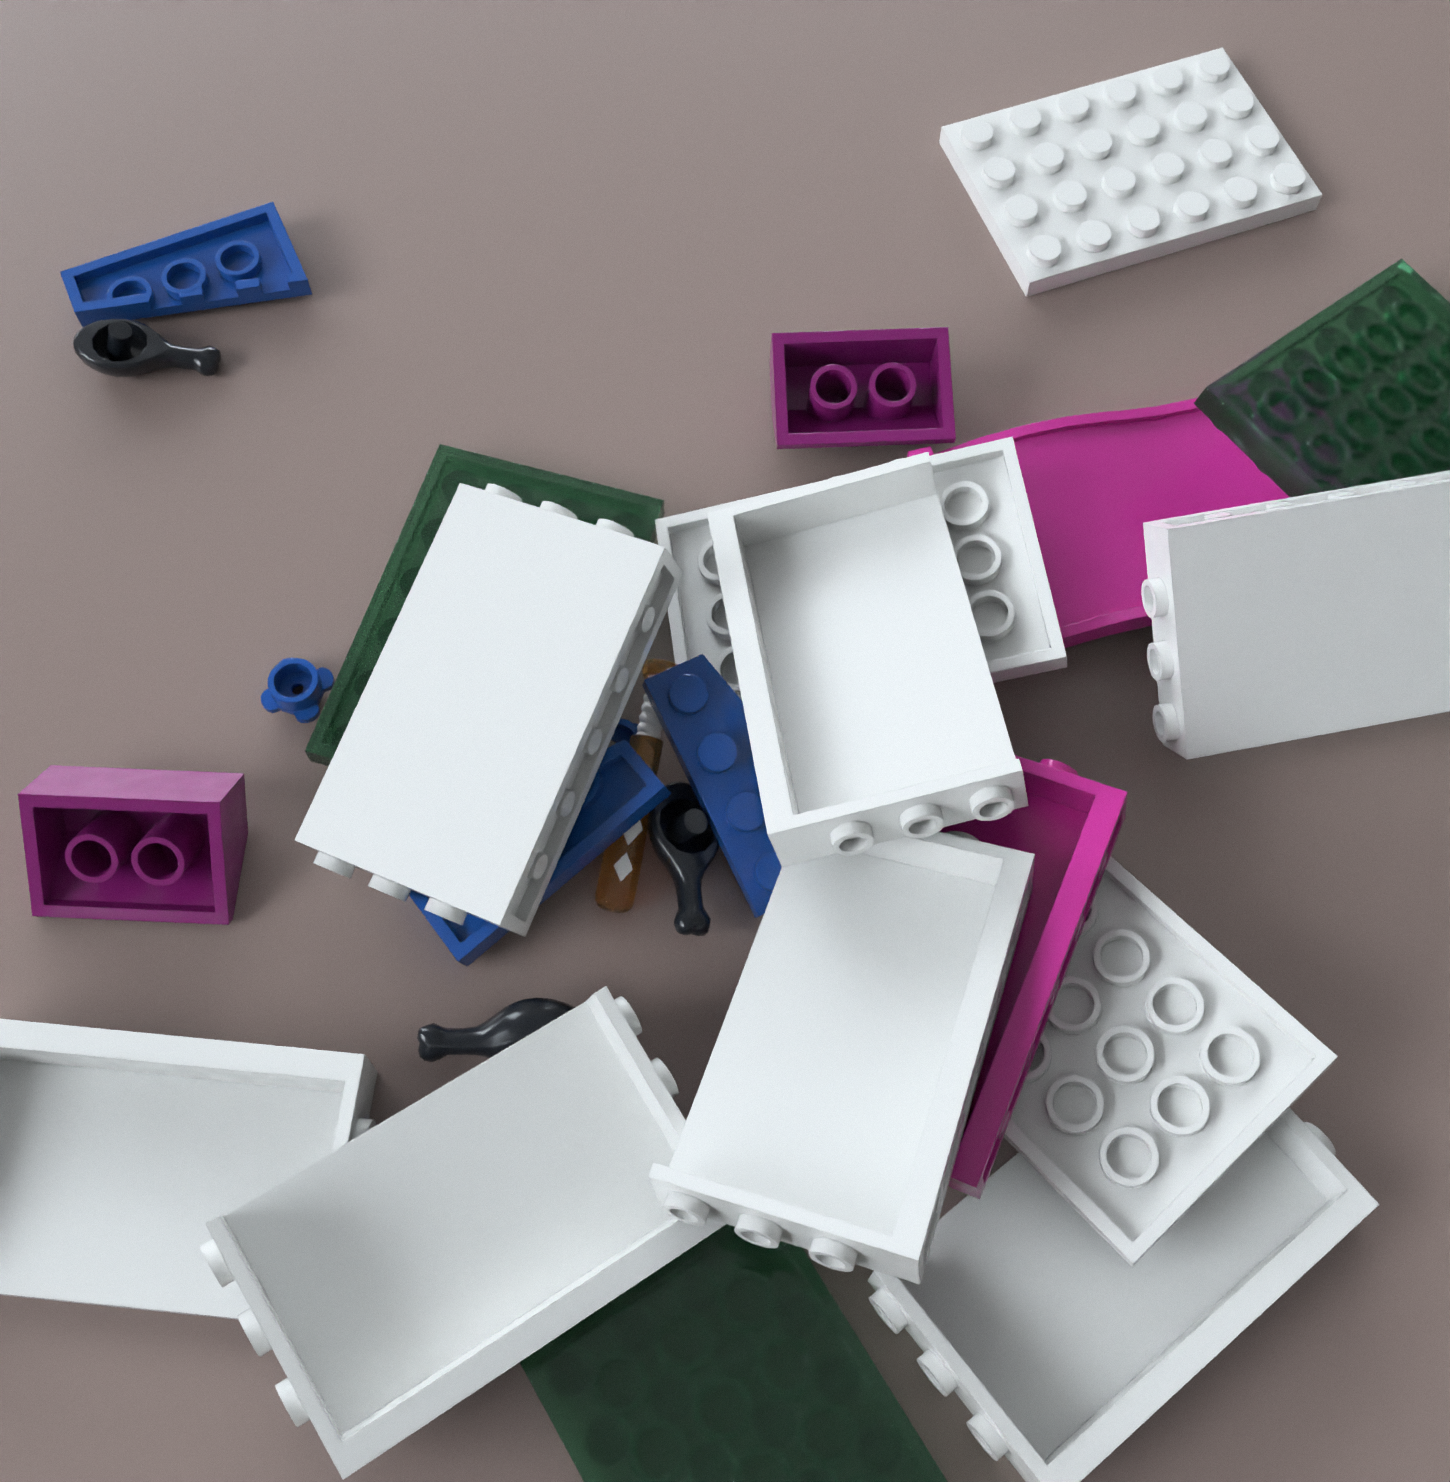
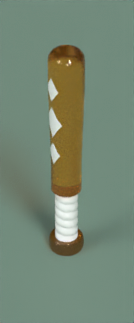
[595,658,677,913]

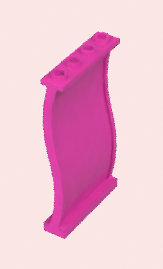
[907,355,1375,648]

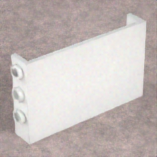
[707,452,1029,867]
[1141,470,1450,760]
[295,483,683,937]
[648,831,1035,1285]
[200,986,726,1480]
[0,1019,378,1320]
[868,1108,1380,1482]

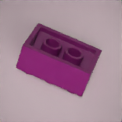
[769,327,956,449]
[18,765,248,925]

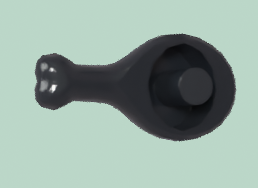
[73,319,221,377]
[648,781,720,936]
[417,998,575,1062]

